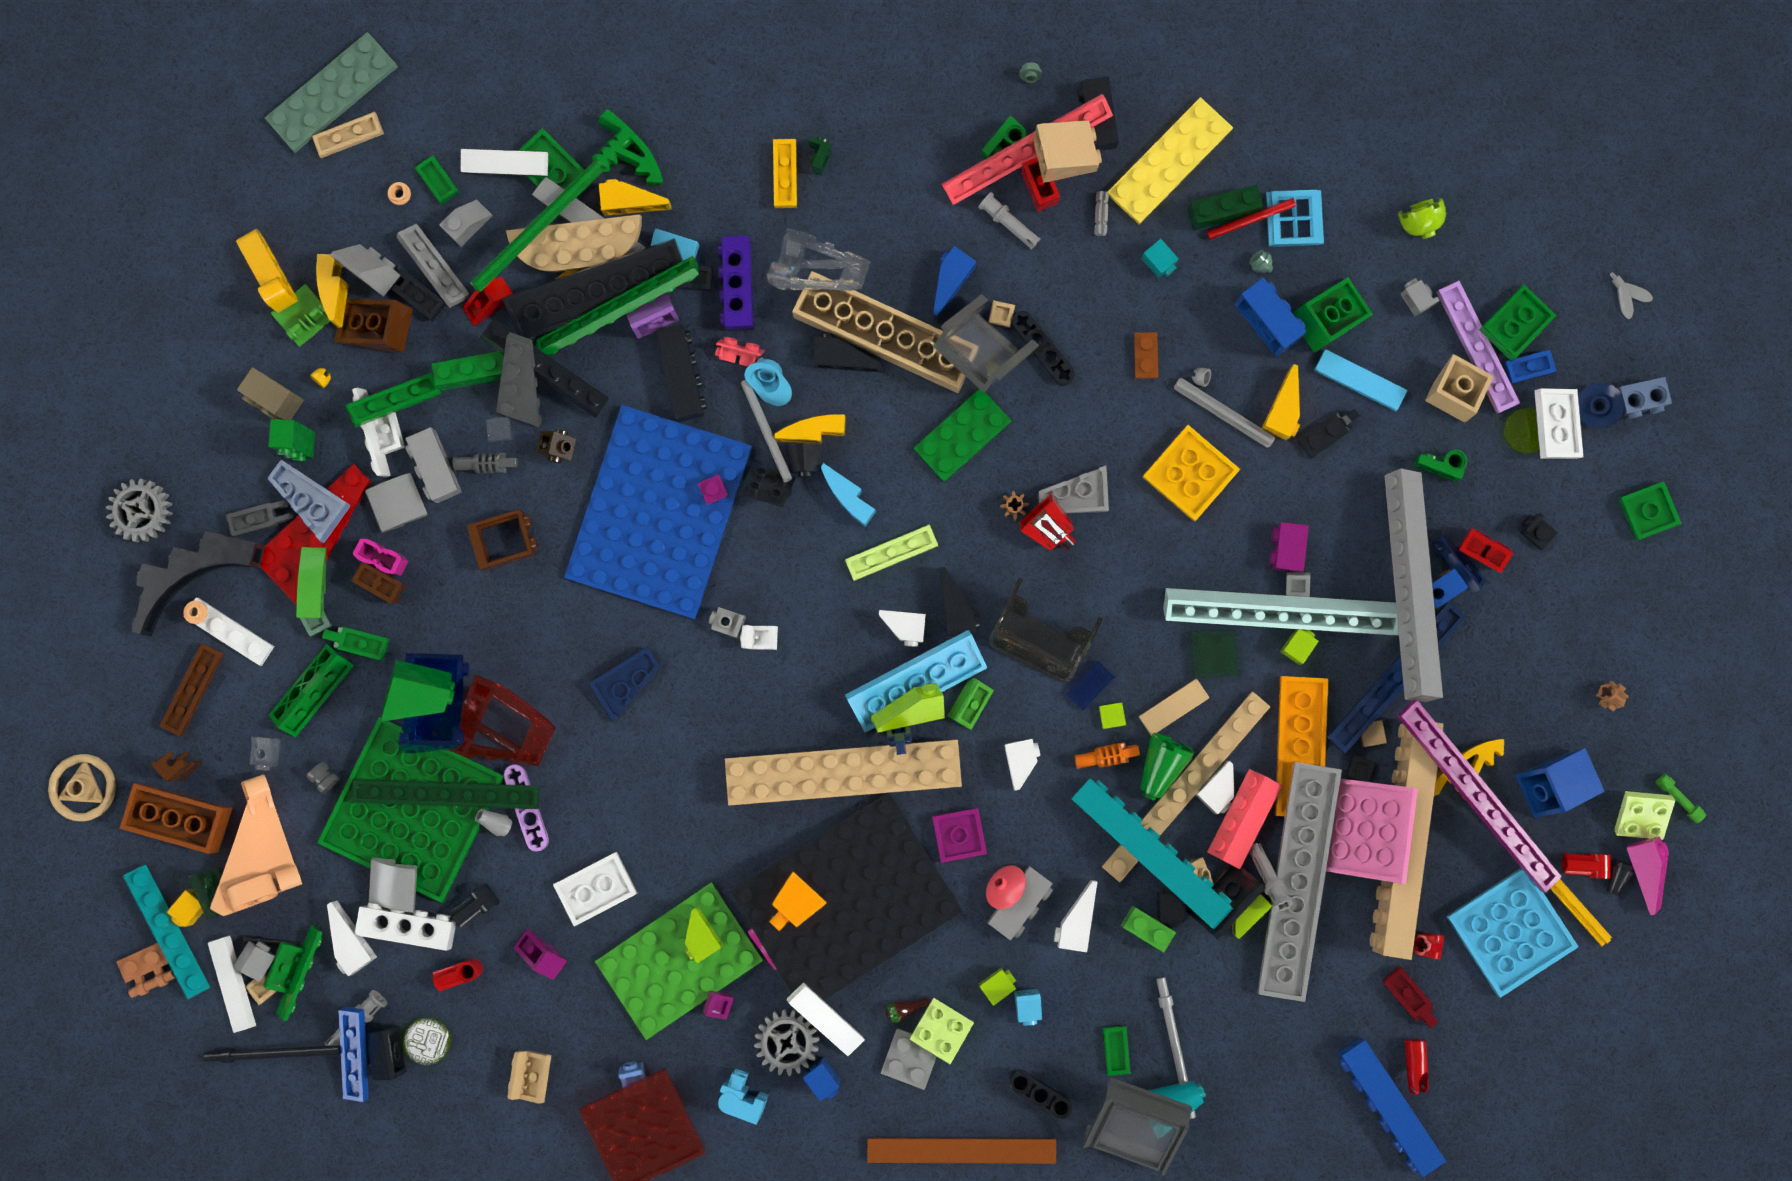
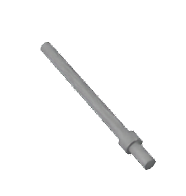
[1156,977,1196,1119]

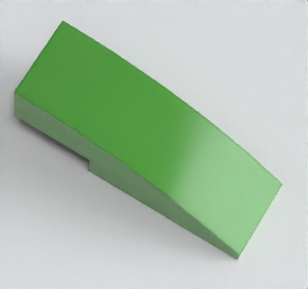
[296,547,326,618]

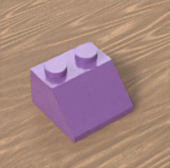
[626,293,679,339]

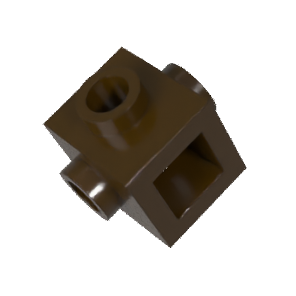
[536,429,576,464]

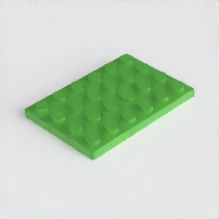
[595,882,763,1040]

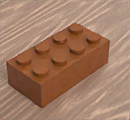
[119,783,232,854]

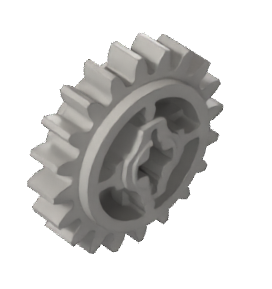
[106,479,173,543]
[754,1009,820,1076]

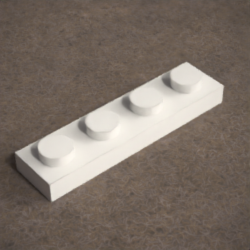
[183,597,275,666]

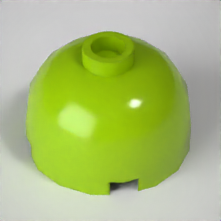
[1398,198,1446,239]

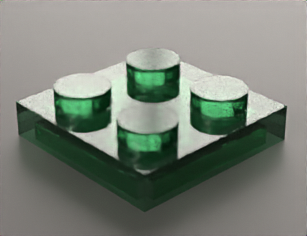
[1190,630,1240,679]

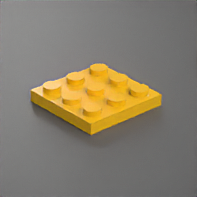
[1142,425,1240,522]

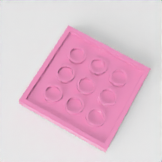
[1326,779,1418,884]

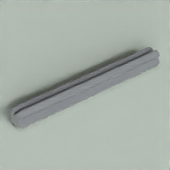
[1174,378,1275,448]

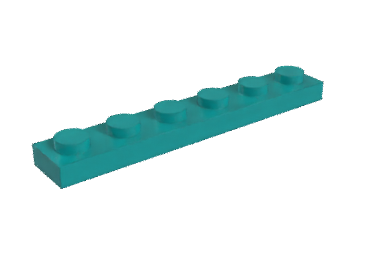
[123,864,210,1000]

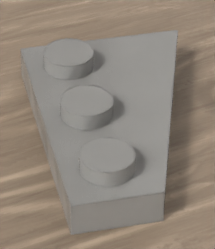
[1038,465,1109,514]

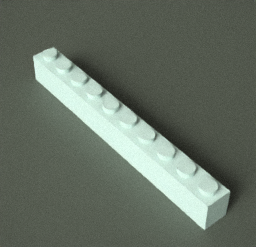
[1163,588,1399,635]

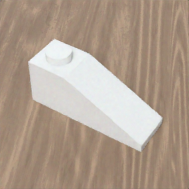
[1054,880,1097,952]
[327,901,377,976]

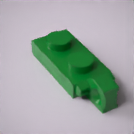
[322,627,390,661]

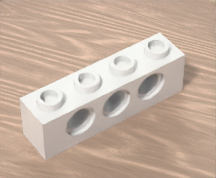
[354,902,456,951]

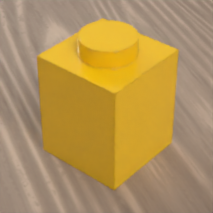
[167,889,211,927]

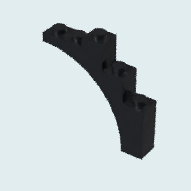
[132,531,266,636]

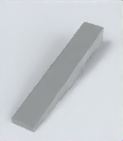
[532,177,645,254]

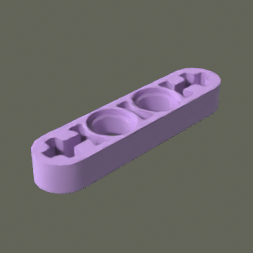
[504,765,549,851]

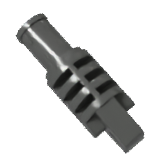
[453,453,519,474]

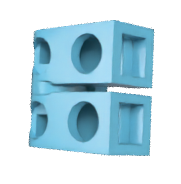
[718,1069,769,1125]

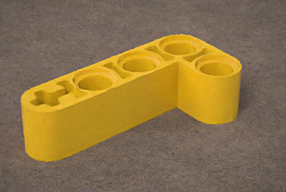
[236,229,298,313]

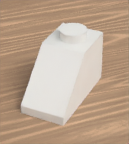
[879,610,926,647]
[1004,739,1040,790]
[1195,761,1234,814]

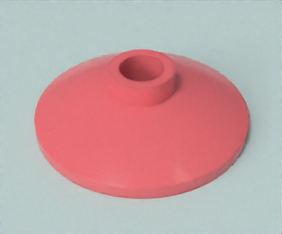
[986,865,1026,910]

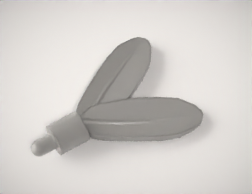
[1610,272,1653,319]

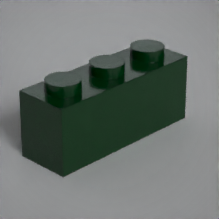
[1187,185,1263,231]

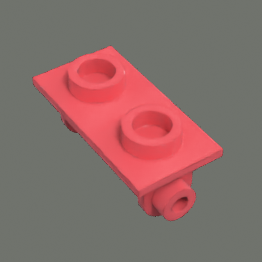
[715,337,765,366]

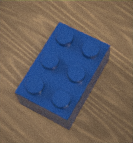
[1234,277,1307,357]

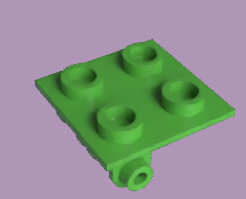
[271,284,330,347]

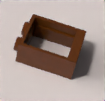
[467,509,538,571]

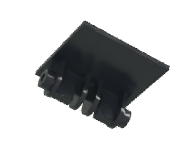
[739,464,796,508]

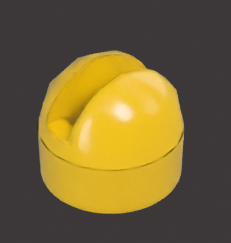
[310,368,331,388]

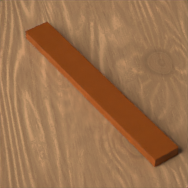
[867,1137,1056,1164]

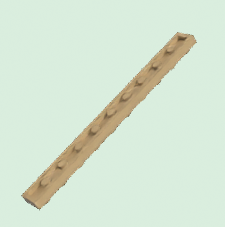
[1102,692,1270,882]

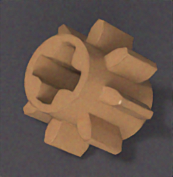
[1000,491,1029,521]
[1596,681,1629,712]

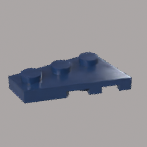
[589,646,661,722]

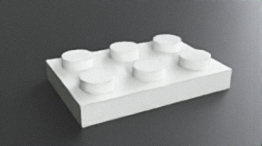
[1535,389,1583,459]
[553,852,638,926]

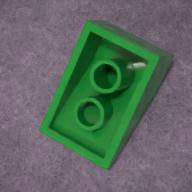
[1292,277,1373,353]

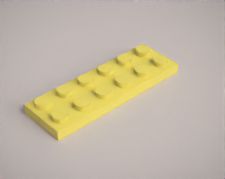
[1108,97,1233,225]

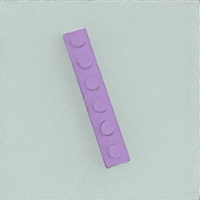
[1436,281,1520,414]

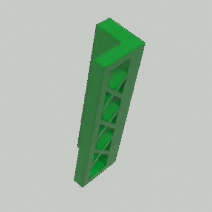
[268,643,354,738]

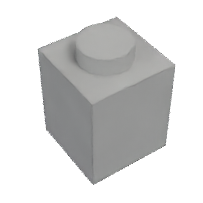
[234,941,275,982]

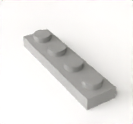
[397,224,469,308]

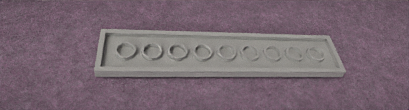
[1257,762,1342,1002]

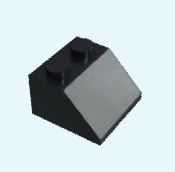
[366,1025,407,1080]

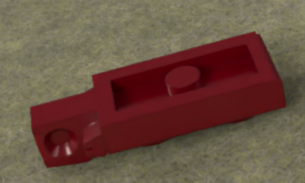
[1382,966,1438,1028]

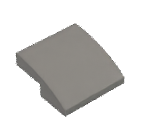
[365,473,427,533]
[369,858,417,913]

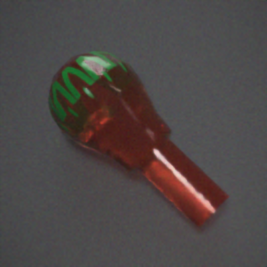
[885,997,930,1023]

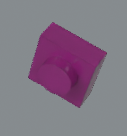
[698,474,728,505]
[703,991,734,1020]

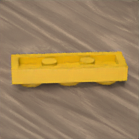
[773,139,797,208]

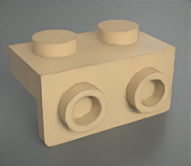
[508,1050,551,1104]

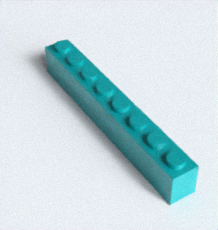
[1072,779,1233,929]

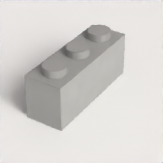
[405,427,462,503]
[987,866,1053,940]

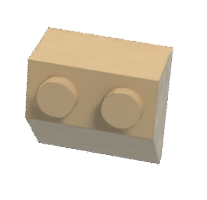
[1425,354,1494,423]

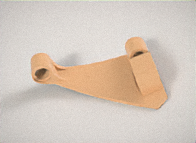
[210,774,302,916]

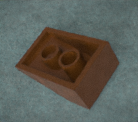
[334,299,413,353]

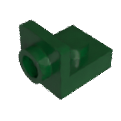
[808,136,832,175]

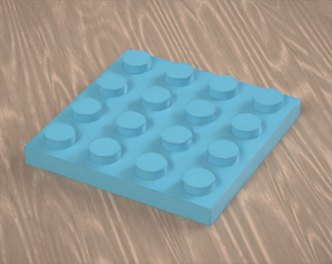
[1446,868,1578,998]

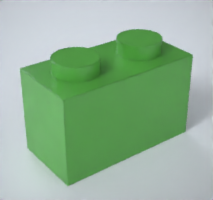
[1121,906,1176,953]

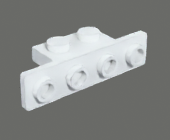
[352,388,405,477]

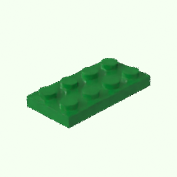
[913,389,1012,482]

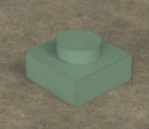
[300,612,332,637]

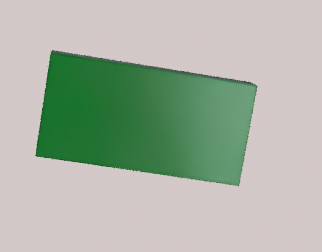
[415,155,460,205]
[1103,1025,1131,1076]

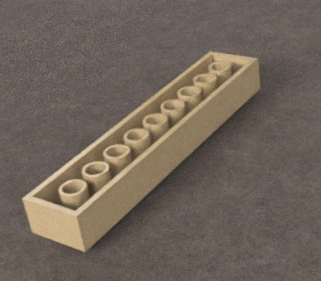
[1370,722,1443,960]
[725,740,962,806]

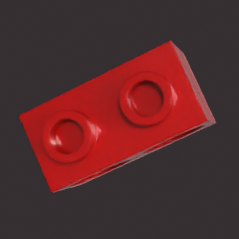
[1458,526,1513,573]

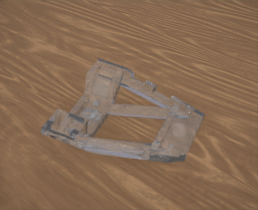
[767,229,871,291]

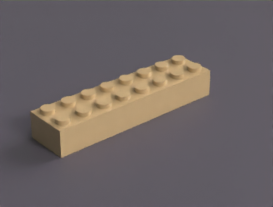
[792,271,978,393]

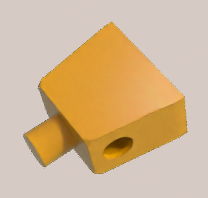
[769,872,827,931]

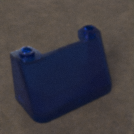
[399,653,469,753]

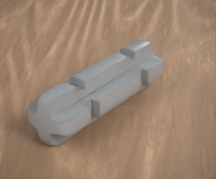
[1094,191,1109,236]

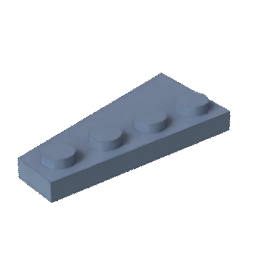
[268,460,351,543]

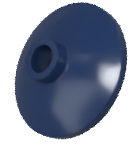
[1578,383,1625,428]

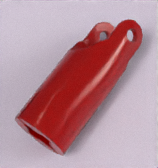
[1405,1039,1429,1095]

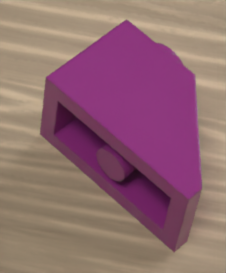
[514,929,567,980]

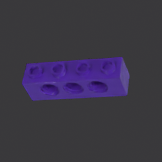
[718,236,754,331]

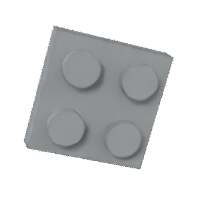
[881,1028,936,1090]

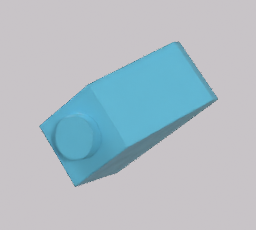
[1014,989,1042,1026]

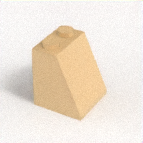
[1033,120,1102,183]

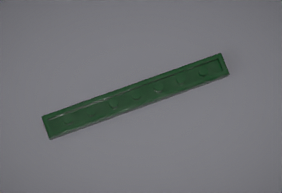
[351,779,540,809]

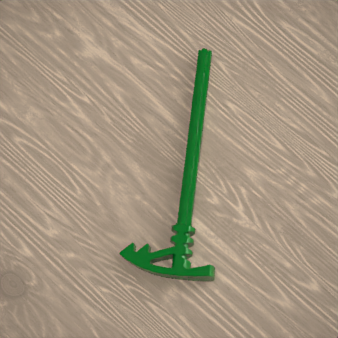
[470,109,663,292]

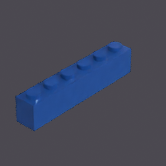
[1337,1037,1447,1177]

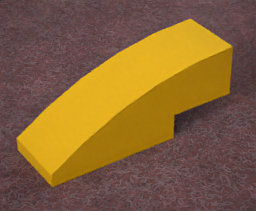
[316,254,349,328]
[775,415,846,444]

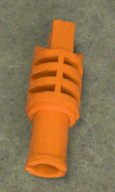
[1074,742,1140,769]

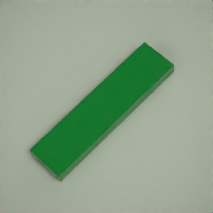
[345,373,441,428]

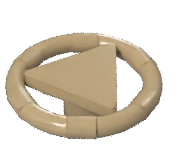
[48,754,116,821]

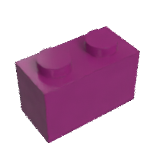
[1269,522,1309,572]

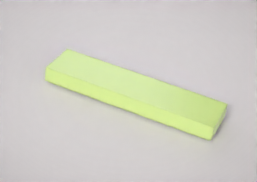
[845,525,938,581]

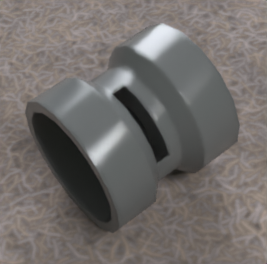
[306,762,340,794]

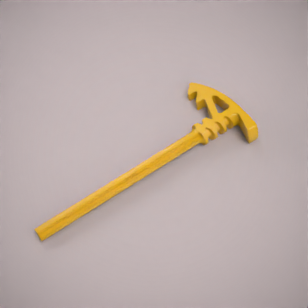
[1434,739,1612,946]

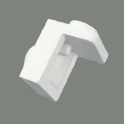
[740,625,778,650]

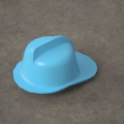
[744,357,792,406]

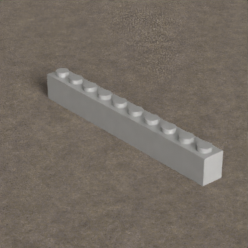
[1384,469,1443,702]

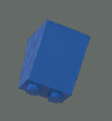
[1515,748,1605,818]

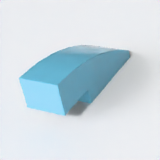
[821,463,876,527]

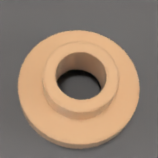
[388,182,411,205]
[184,601,208,624]

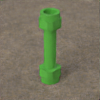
[1655,773,1707,824]

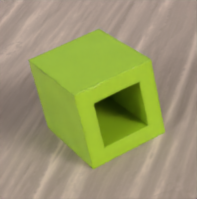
[1280,629,1319,665]
[979,968,1016,1006]

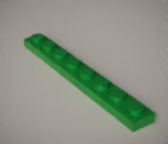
[536,256,699,355]

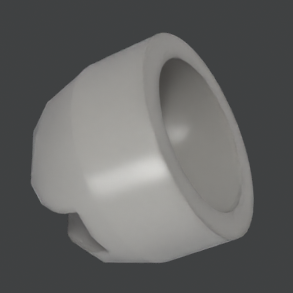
[1192,367,1211,387]

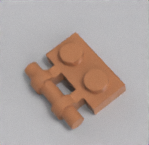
[117,943,175,998]

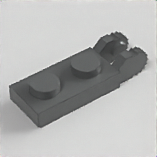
[226,500,295,538]

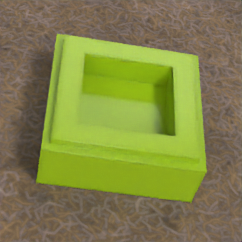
[1099,702,1126,729]

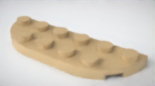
[506,215,642,272]

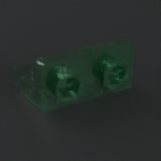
[187,866,222,920]

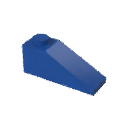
[933,246,977,321]

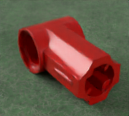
[1562,853,1611,879]
[1413,932,1444,959]
[433,958,483,992]

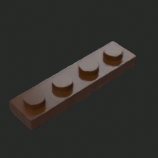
[159,643,225,736]

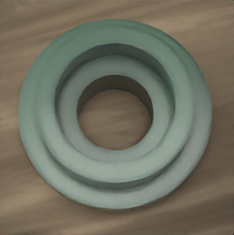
[1019,62,1042,83]

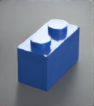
[803,1057,841,1101]

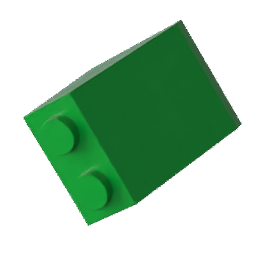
[381,660,455,721]

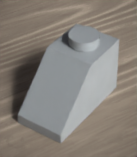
[439,199,493,247]

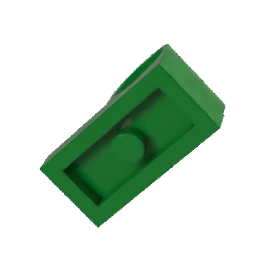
[981,116,1026,159]
[1413,449,1467,482]

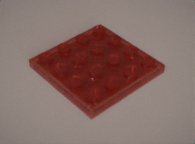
[579,1067,706,1181]

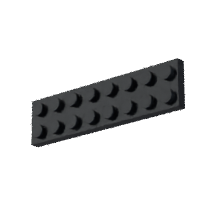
[503,238,691,338]

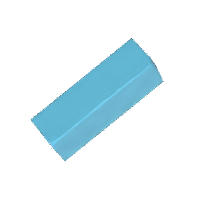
[651,228,699,260]

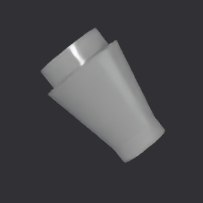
[475,809,512,836]

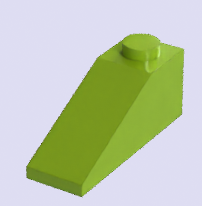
[871,683,945,732]

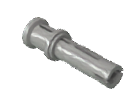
[978,192,1041,250]
[1249,843,1293,912]
[324,990,387,1046]

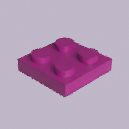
[932,808,987,863]

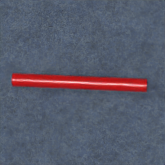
[1207,198,1296,240]

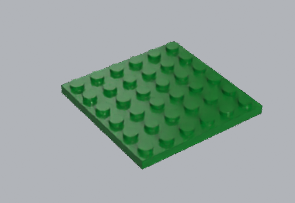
[317,717,504,903]

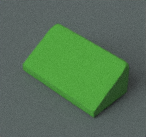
[948,677,994,730]

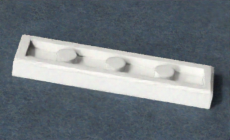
[461,149,548,176]
[208,936,256,1033]
[786,982,865,1056]

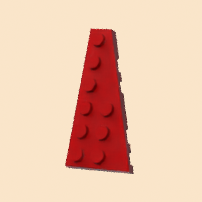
[260,464,371,606]

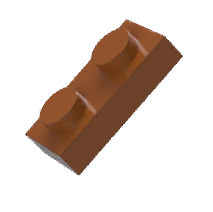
[1134,332,1158,379]

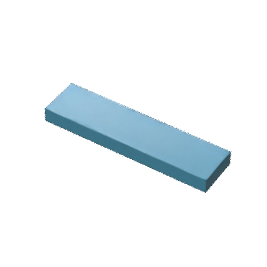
[1314,349,1407,412]

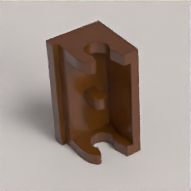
[352,562,407,604]
[151,752,202,782]

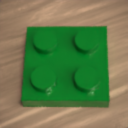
[1618,481,1682,541]

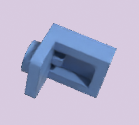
[618,1061,648,1097]

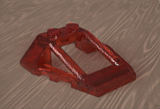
[444,675,556,766]

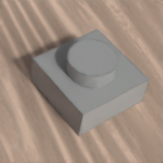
[1286,572,1310,597]

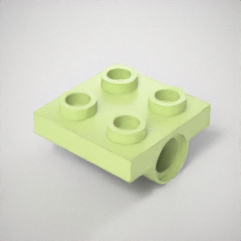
[1615,791,1675,840]
[909,998,974,1064]

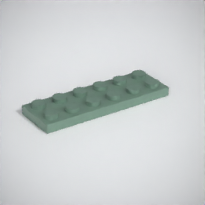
[265,32,398,153]

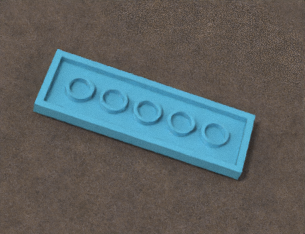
[845,630,987,732]

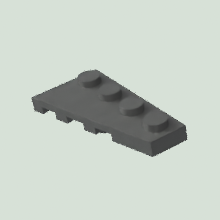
[496,332,542,427]

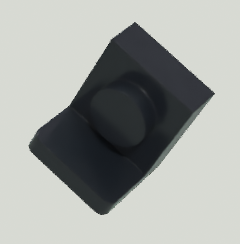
[1519,513,1558,550]

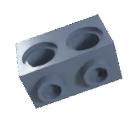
[1617,377,1672,419]

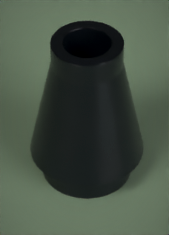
[1606,859,1634,896]

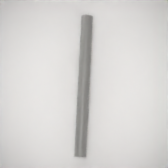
[741,380,792,482]

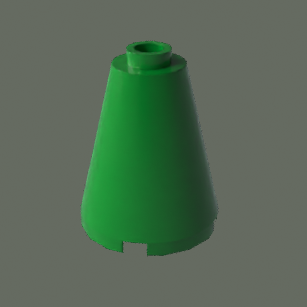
[1140,733,1195,800]

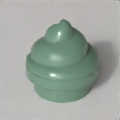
[1249,250,1273,273]

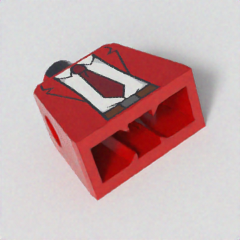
[1019,493,1076,550]

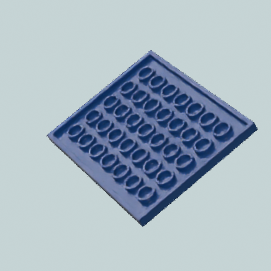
[564,405,752,620]

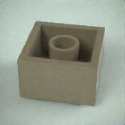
[237,367,304,420]

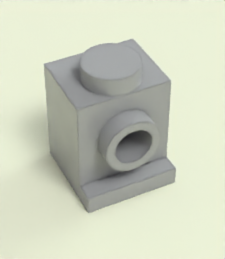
[1401,278,1440,317]
[709,607,746,639]

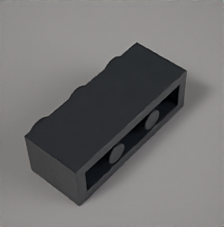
[1077,76,1119,151]

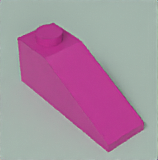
[1627,836,1669,915]

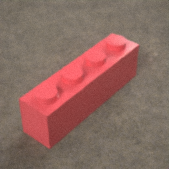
[1207,769,1282,869]

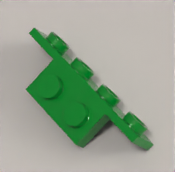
[263,925,322,1021]

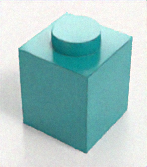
[1141,239,1179,278]

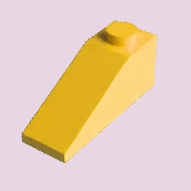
[599,179,672,216]
[1262,364,1300,440]

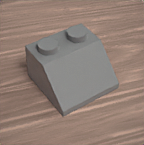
[330,244,400,297]

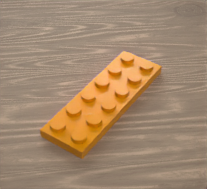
[1275,676,1328,816]

